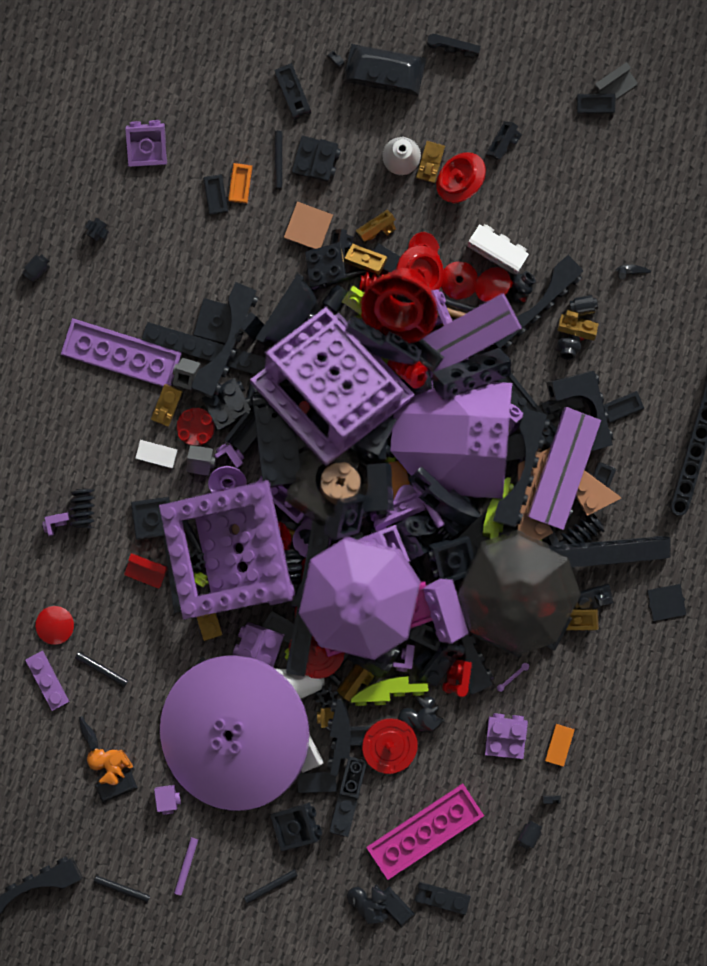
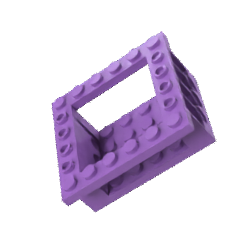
[250,307,415,465]
[159,481,293,619]

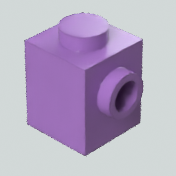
[154,785,181,815]

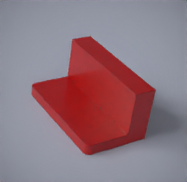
[124,553,168,588]

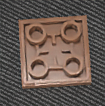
[284,202,333,249]

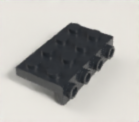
[310,409,397,461]

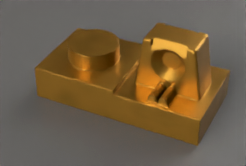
[416,141,445,183]
[356,210,396,242]
[344,244,387,275]
[557,310,598,341]
[151,383,183,427]
[560,610,599,630]
[197,613,223,641]
[337,664,374,701]

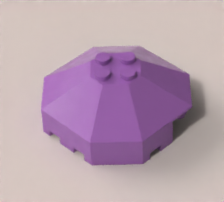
[299,537,421,659]

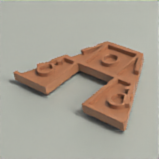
[517,448,621,546]

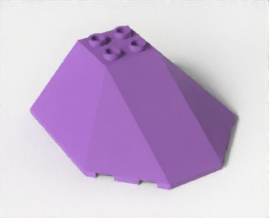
[391,380,512,499]

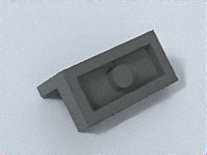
[594,62,637,100]

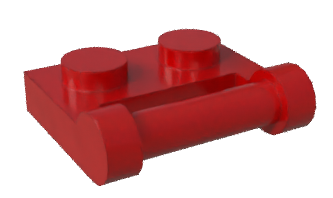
[442,659,472,697]

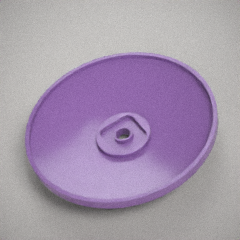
[160,655,309,810]

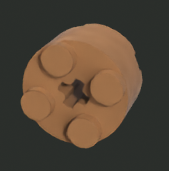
[320,462,360,506]

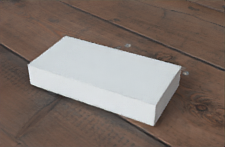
[136,440,178,468]

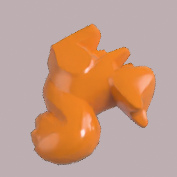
[87,749,134,786]

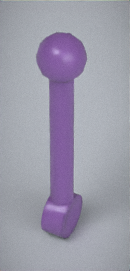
[497,663,529,692]

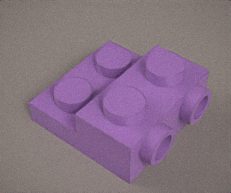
[125,120,167,166]
[233,622,284,668]
[485,713,528,759]

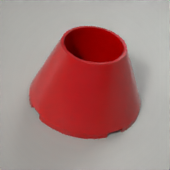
[360,268,438,343]

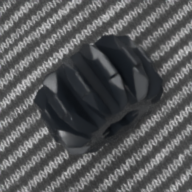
[284,549,303,582]

